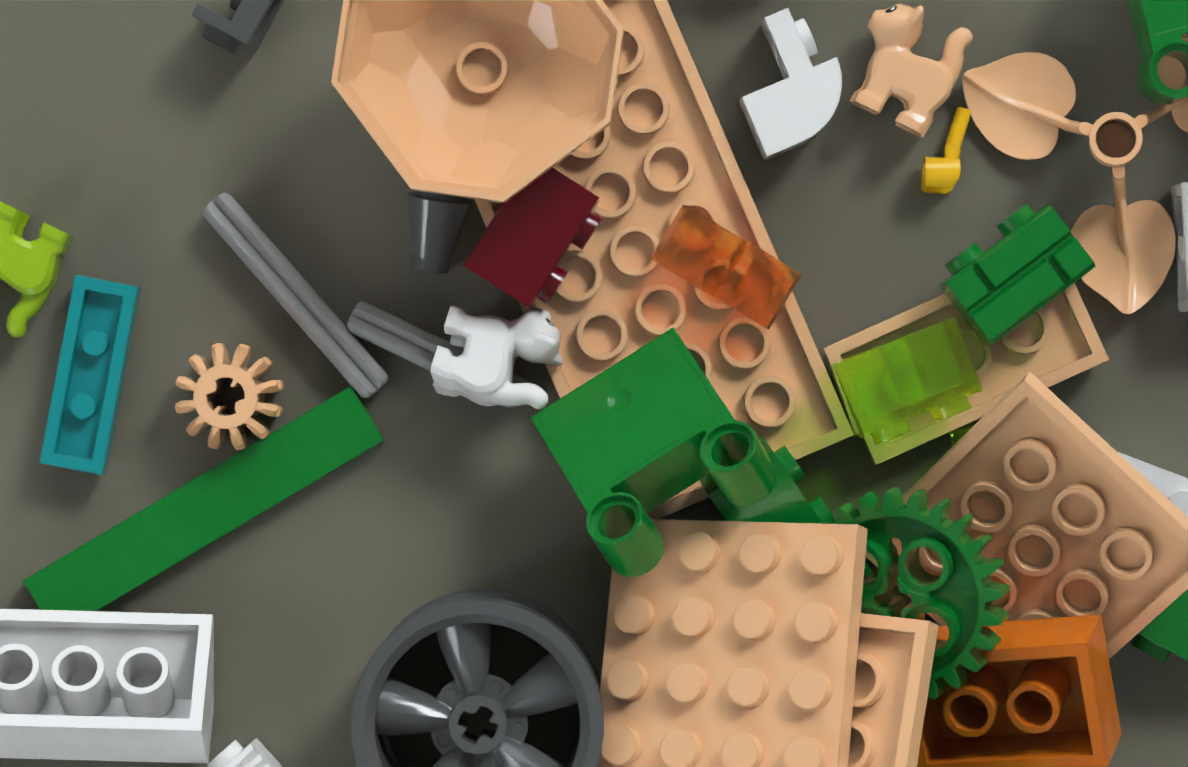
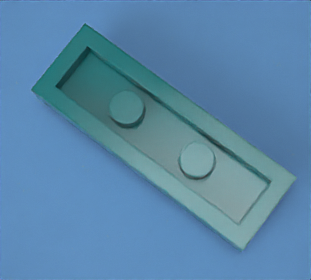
[39,275,142,475]

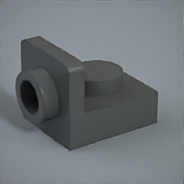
[192,0,284,54]

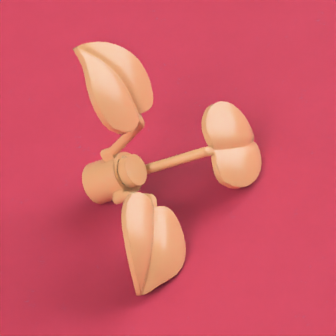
[962,37,1188,314]

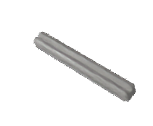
[202,192,389,398]

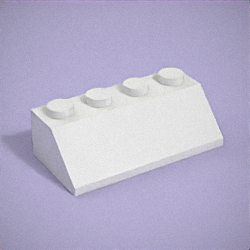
[0,609,214,764]

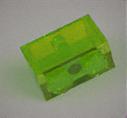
[828,317,983,445]

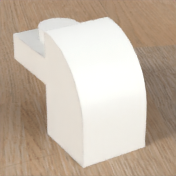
[739,8,842,161]

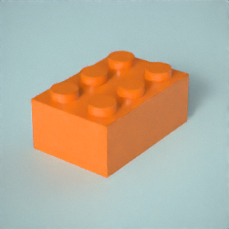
[917,614,1122,767]

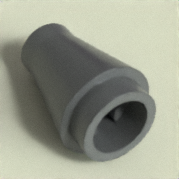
[408,190,472,273]

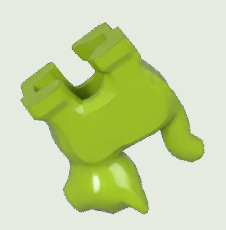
[0,201,73,338]

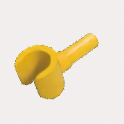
[921,107,971,194]

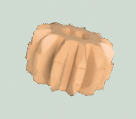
[175,343,284,450]

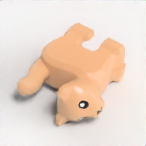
[850,3,973,138]

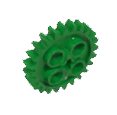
[821,487,1010,700]

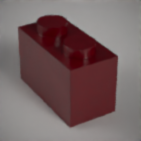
[463,167,603,309]

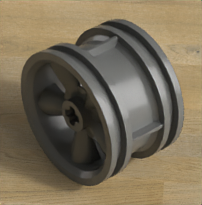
[351,589,604,767]

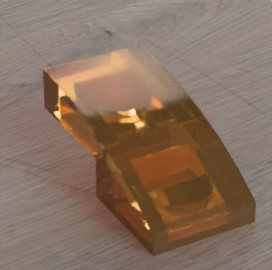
[650,204,802,330]

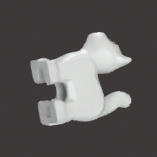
[430,305,563,409]

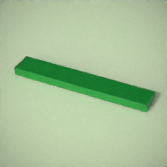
[23,386,385,611]

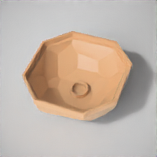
[331,0,624,203]

